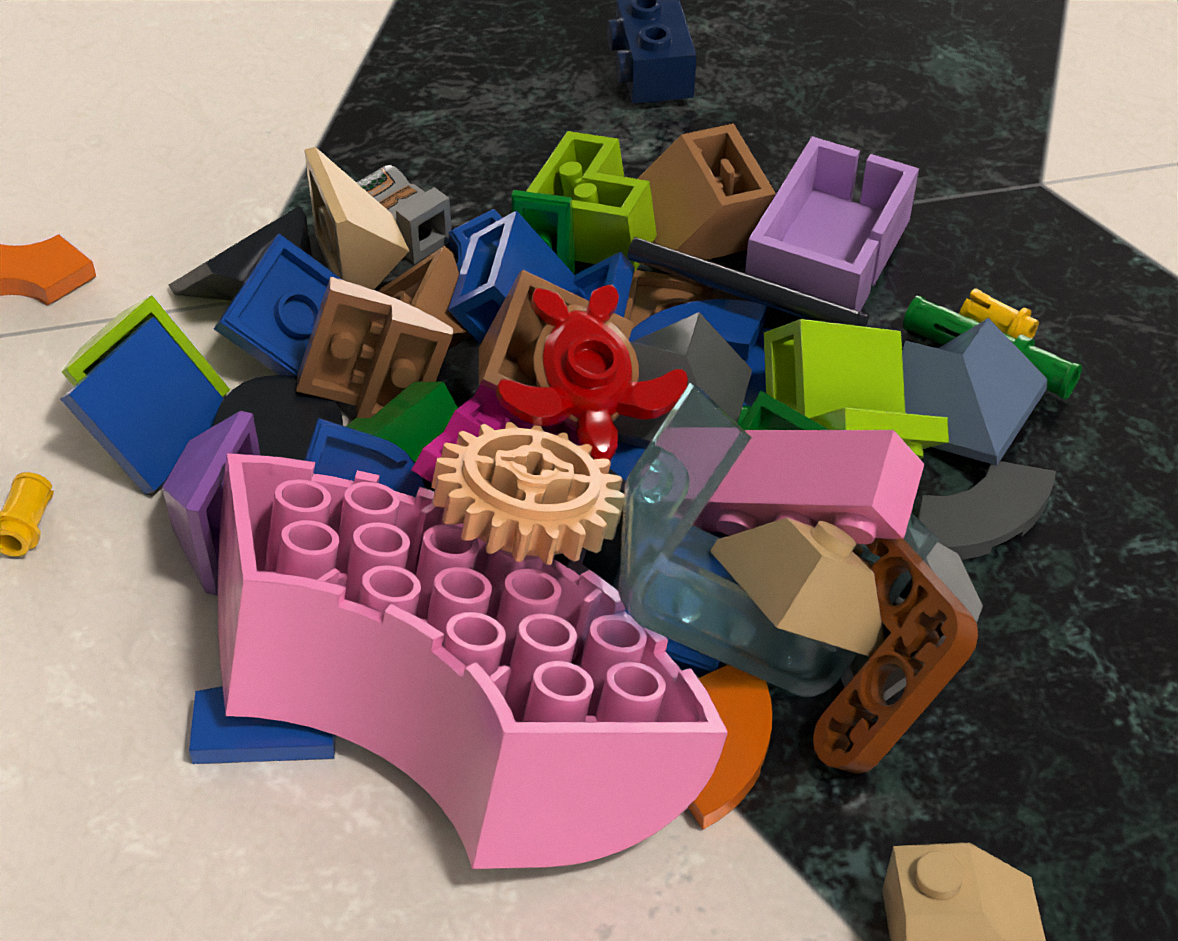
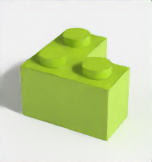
[526,131,657,271]

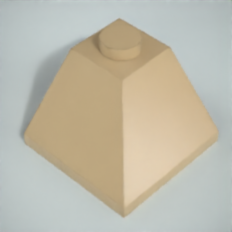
[710,518,884,657]
[882,843,1046,941]

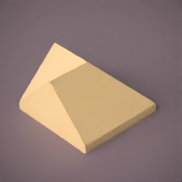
[304,147,409,290]

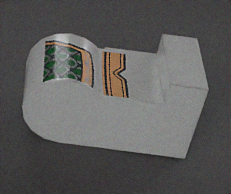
[356,165,452,264]

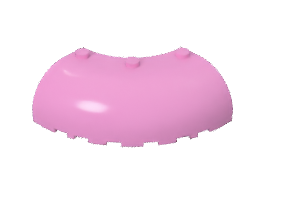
[218,453,728,869]

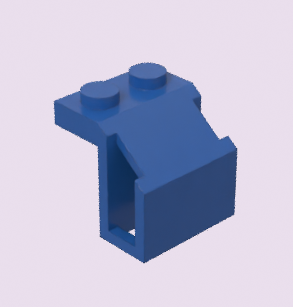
[448,210,635,344]

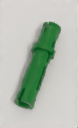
[902,295,1082,400]

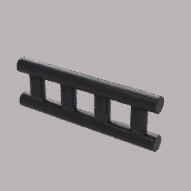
[627,237,869,327]

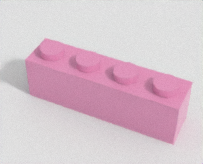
[640,430,924,544]

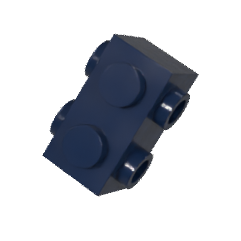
[607,0,697,103]

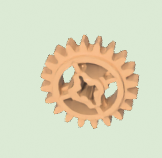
[431,422,626,565]

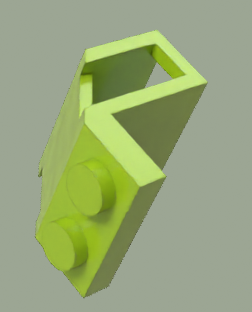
[764,319,949,459]

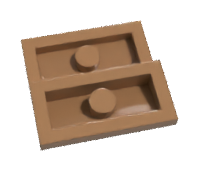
[296,277,453,418]

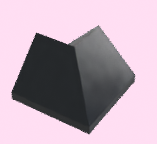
[169,205,312,301]

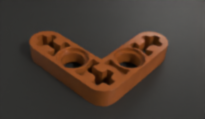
[813,538,978,774]

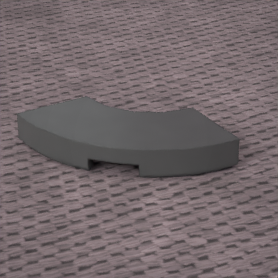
[917,461,1056,560]

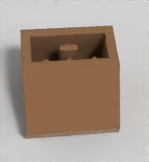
[638,123,776,260]

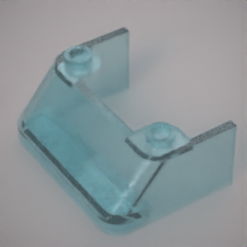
[619,383,940,697]

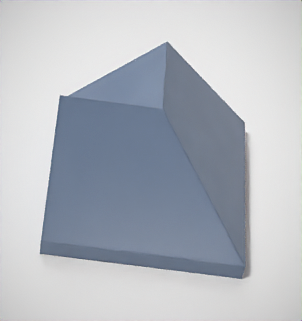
[902,318,1047,465]

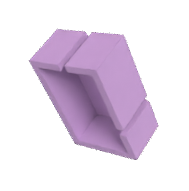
[745,136,919,311]

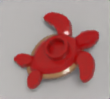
[496,285,688,461]

